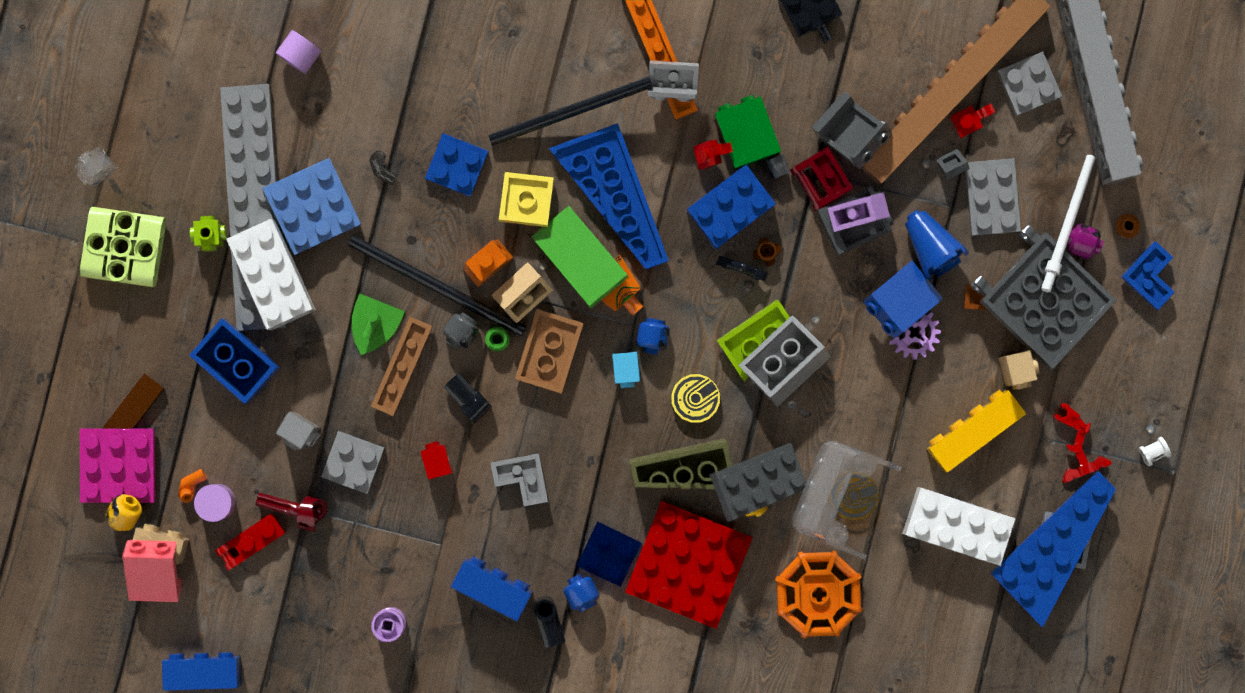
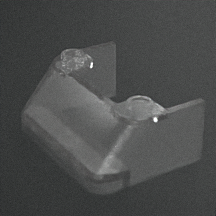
[792,440,902,559]

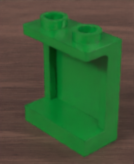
[714,95,781,171]

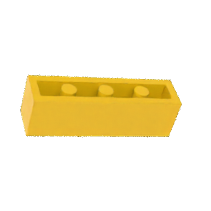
[927,389,1026,473]

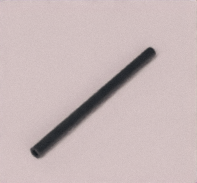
[348,235,526,337]

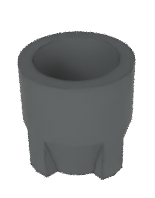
[766,154,790,179]

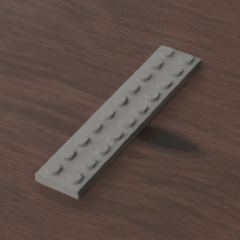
[220,84,287,331]

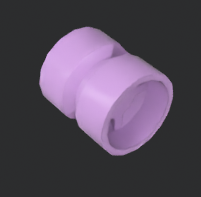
[371,607,407,642]

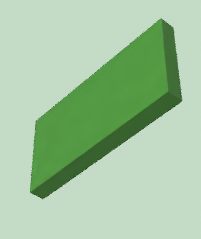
[531,206,629,309]

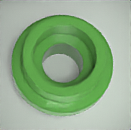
[485,327,510,352]

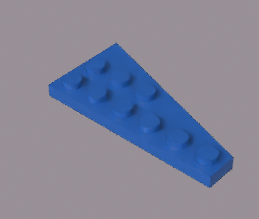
[549,123,669,270]

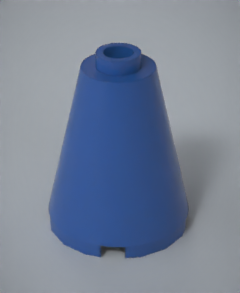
[905,210,969,280]

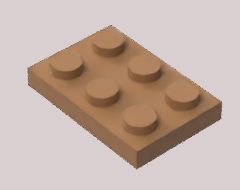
[515,309,584,394]

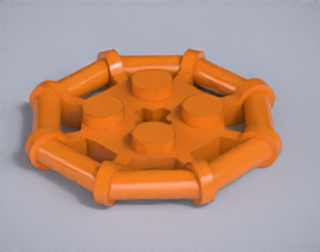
[775,550,863,639]

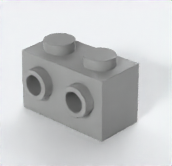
[276,412,321,450]

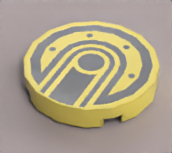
[671,374,720,423]

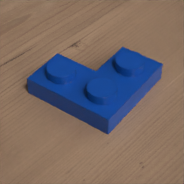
[1121,241,1175,310]

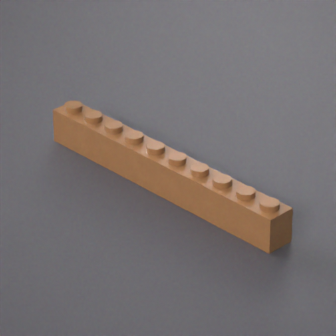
[861,0,1051,186]

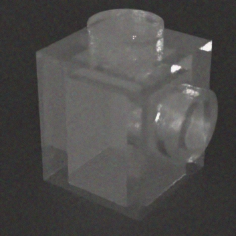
[75,147,118,187]

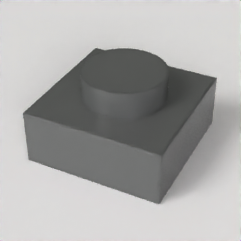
[936,149,970,180]

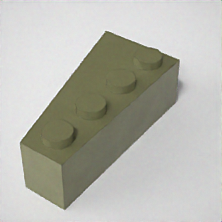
[629,438,732,489]

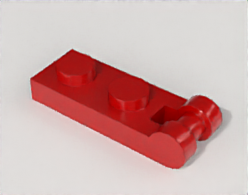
[215,513,286,571]

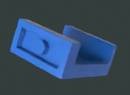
[863,261,943,339]

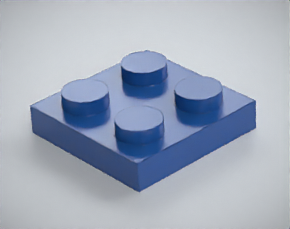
[425,133,489,197]

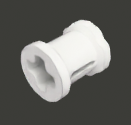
[1139,437,1171,467]

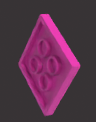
[80,428,156,503]

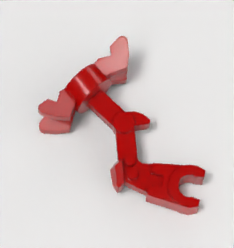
[1053,403,1112,483]

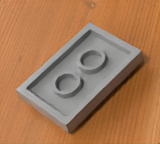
[965,158,1021,236]

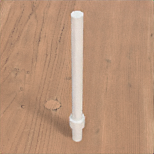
[1041,155,1096,292]

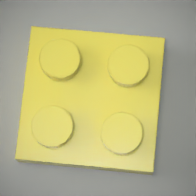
[499,172,554,227]

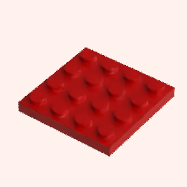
[625,501,753,629]

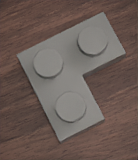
[491,453,548,506]

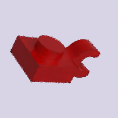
[949,103,996,139]
[693,140,733,170]

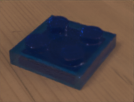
[576,521,642,587]

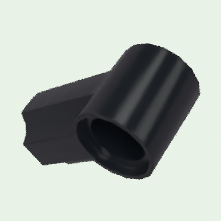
[444,373,492,424]
[534,596,566,648]

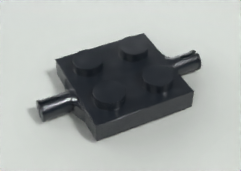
[780,0,843,44]

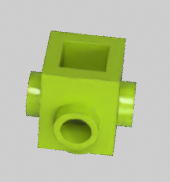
[190,216,227,252]

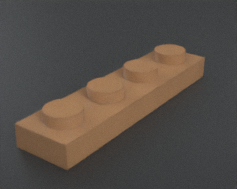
[371,317,433,416]

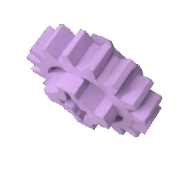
[887,312,941,360]

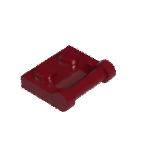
[790,147,853,212]

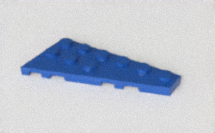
[990,471,1116,628]

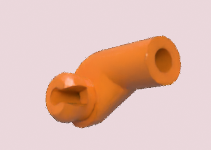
[178,469,207,503]

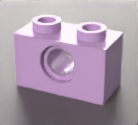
[828,193,890,232]

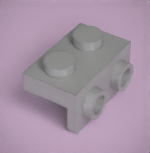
[648,61,699,102]

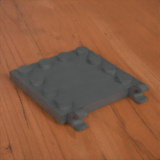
[970,225,1116,370]

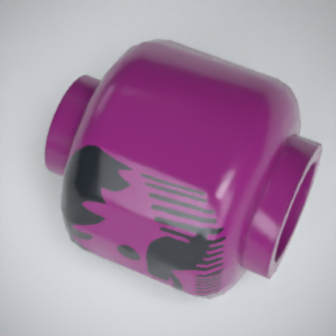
[1067,223,1104,259]

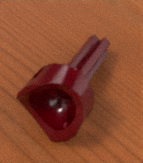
[255,493,328,532]

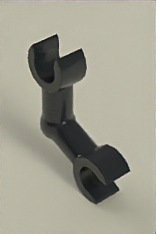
[716,255,768,282]

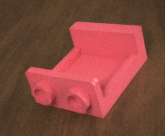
[123,540,182,602]

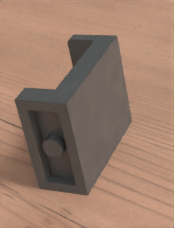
[811,91,892,169]
[816,186,893,257]

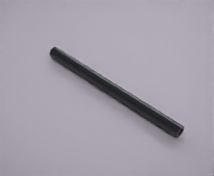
[489,76,653,146]

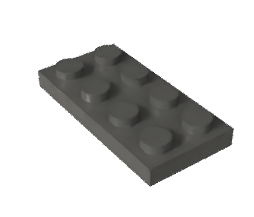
[710,443,808,521]

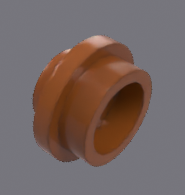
[1115,214,1140,239]

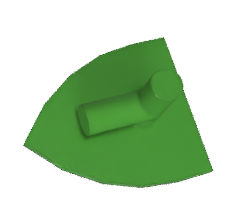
[352,294,405,355]

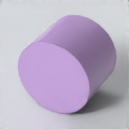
[276,30,322,74]
[194,484,236,522]

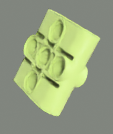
[80,207,166,287]

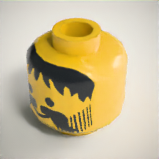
[106,494,142,531]

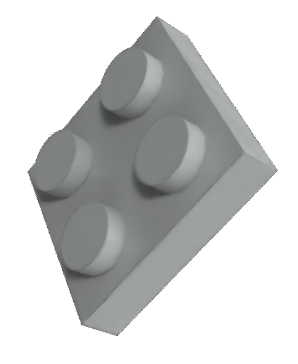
[997,52,1062,116]
[321,431,385,494]

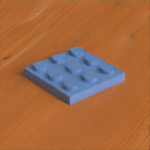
[262,158,361,256]

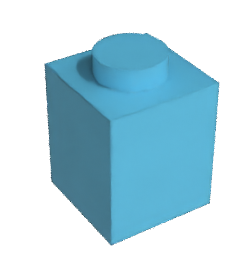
[612,352,640,388]

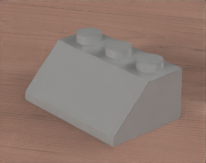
[739,315,831,407]

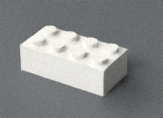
[226,218,316,331]
[902,487,1015,566]

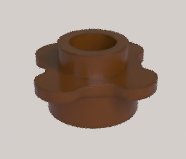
[752,237,781,266]

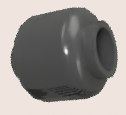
[442,312,479,350]

